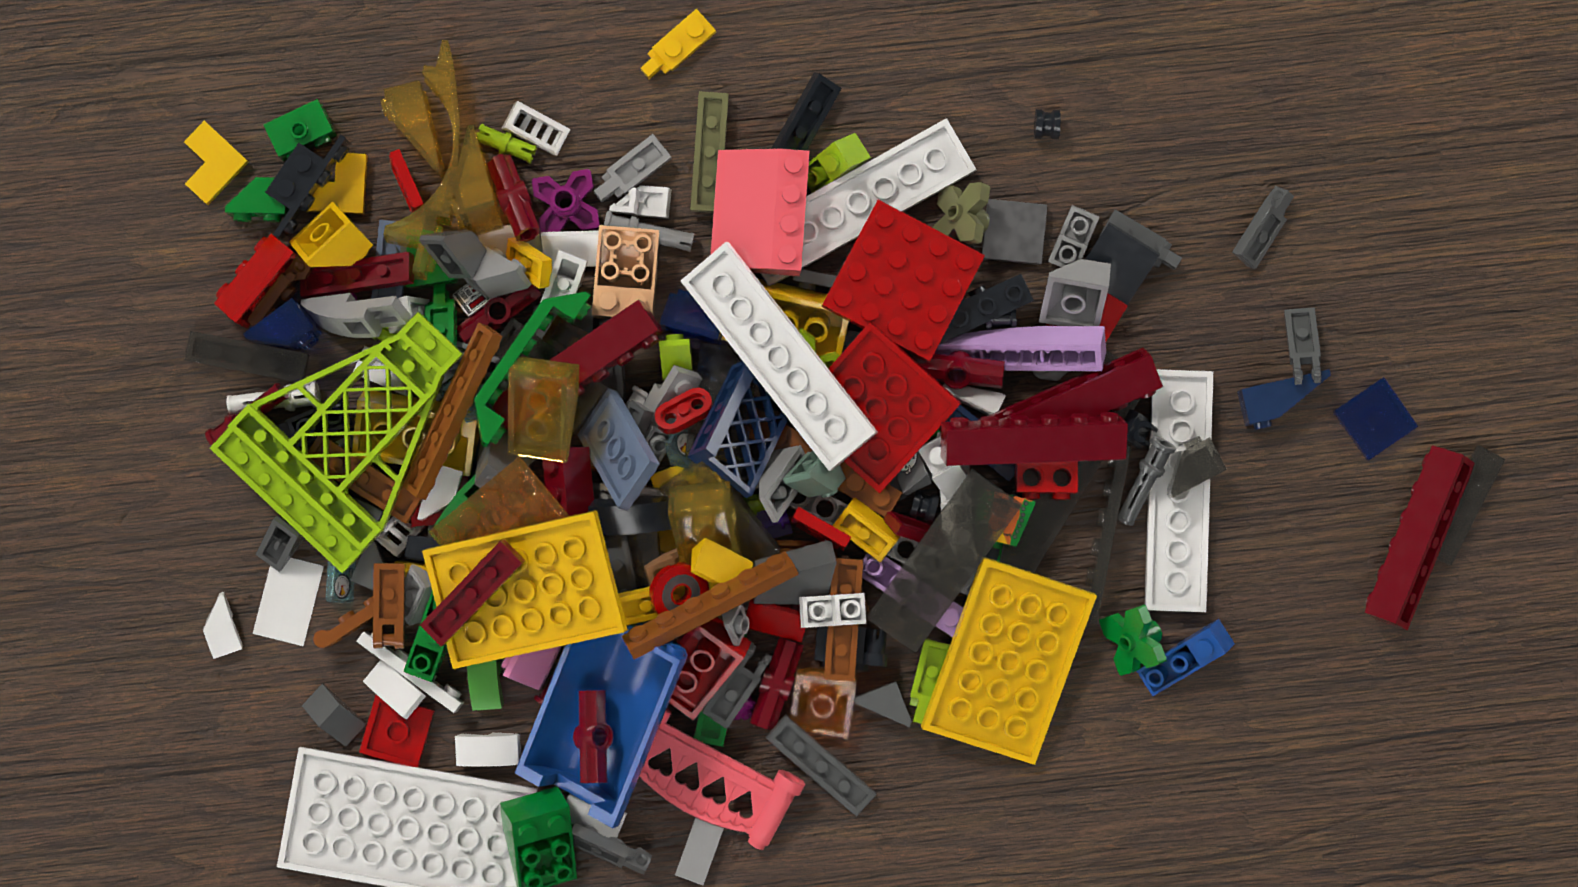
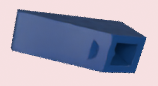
[1137,619,1235,696]

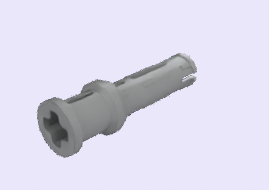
[604,211,694,252]

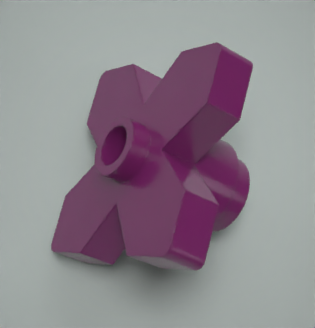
[532,169,600,234]

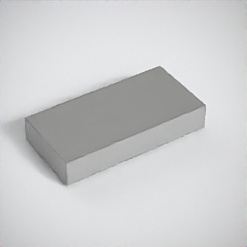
[675,818,724,885]

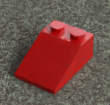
[669,617,751,720]

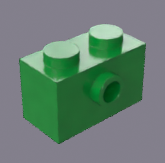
[263,99,337,161]

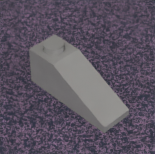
[759,445,805,523]

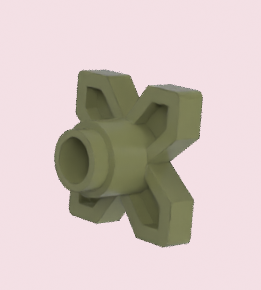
[933,182,990,245]

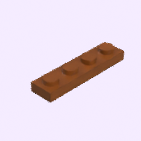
[308,436,422,524]
[824,558,863,682]

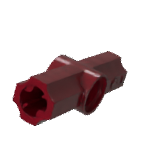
[487,154,541,242]
[457,284,543,344]
[913,351,1005,389]
[750,637,803,731]
[573,690,613,783]

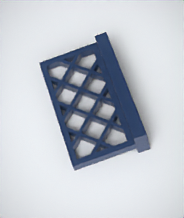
[687,361,788,498]

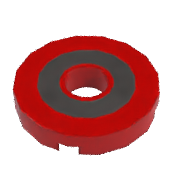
[649,562,709,615]

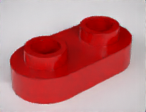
[655,388,713,435]

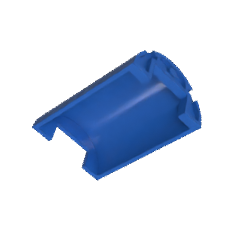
[515,621,688,828]

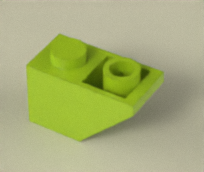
[807,133,871,193]
[659,334,693,381]

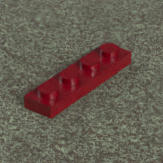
[300,252,414,299]
[420,539,525,647]

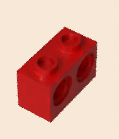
[1015,461,1078,500]

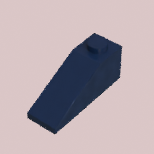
[1237,369,1331,430]

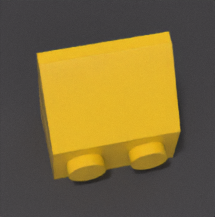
[289,201,373,267]

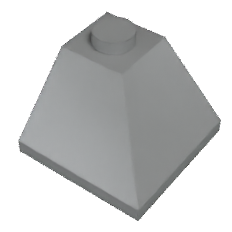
[1039,259,1111,326]

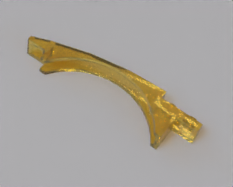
[383,39,461,281]

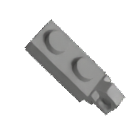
[594,134,672,202]

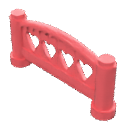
[639,708,805,850]

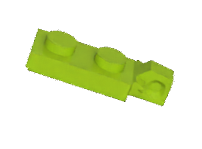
[909,639,950,724]

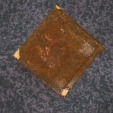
[790,668,857,739]

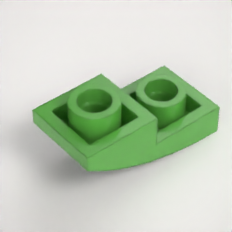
[467,659,504,711]

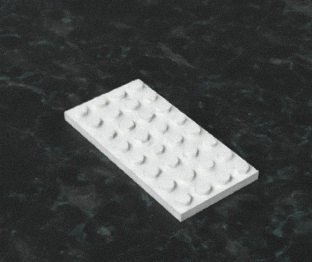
[277,747,538,887]

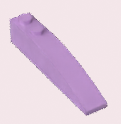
[935,326,1106,371]

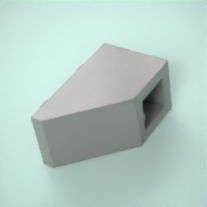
[464,245,532,298]

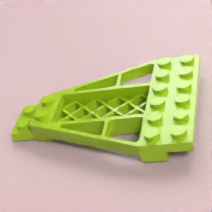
[210,312,463,573]

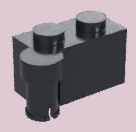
[814,626,888,671]

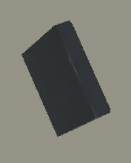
[1085,222,1160,305]

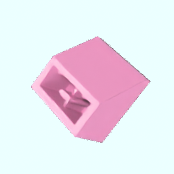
[501,646,562,690]

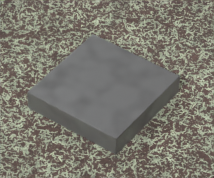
[982,199,1047,265]

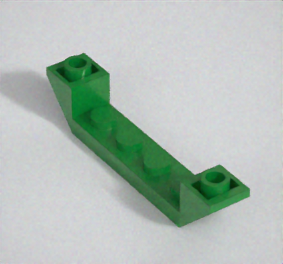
[474,292,591,448]

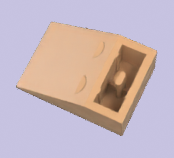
[592,225,659,319]

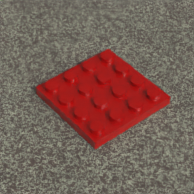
[821,199,985,363]
[828,322,961,494]

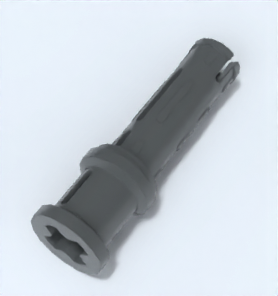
[1116,436,1177,526]

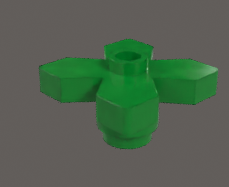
[1099,604,1167,676]

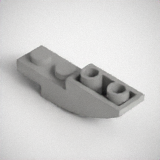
[300,293,411,338]
[643,365,702,480]

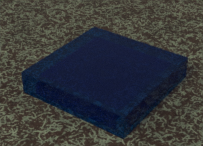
[1333,377,1418,461]

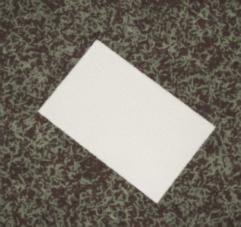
[253,558,324,646]

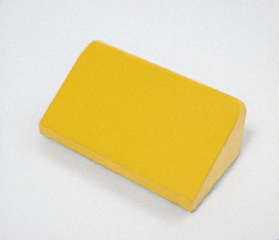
[833,498,901,563]
[691,538,753,585]

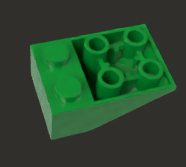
[500,786,577,887]

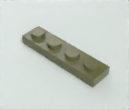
[690,91,729,213]

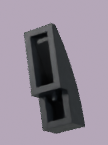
[588,496,688,536]

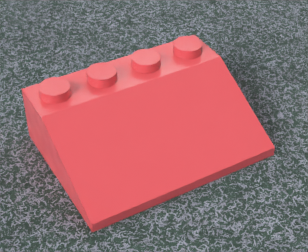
[711,149,810,276]

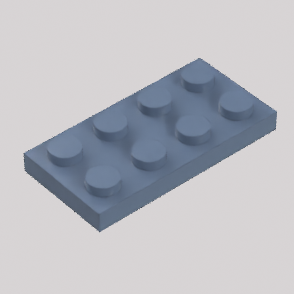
[577,388,660,511]

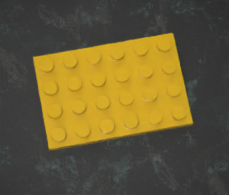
[422,510,628,669]
[921,556,1097,765]

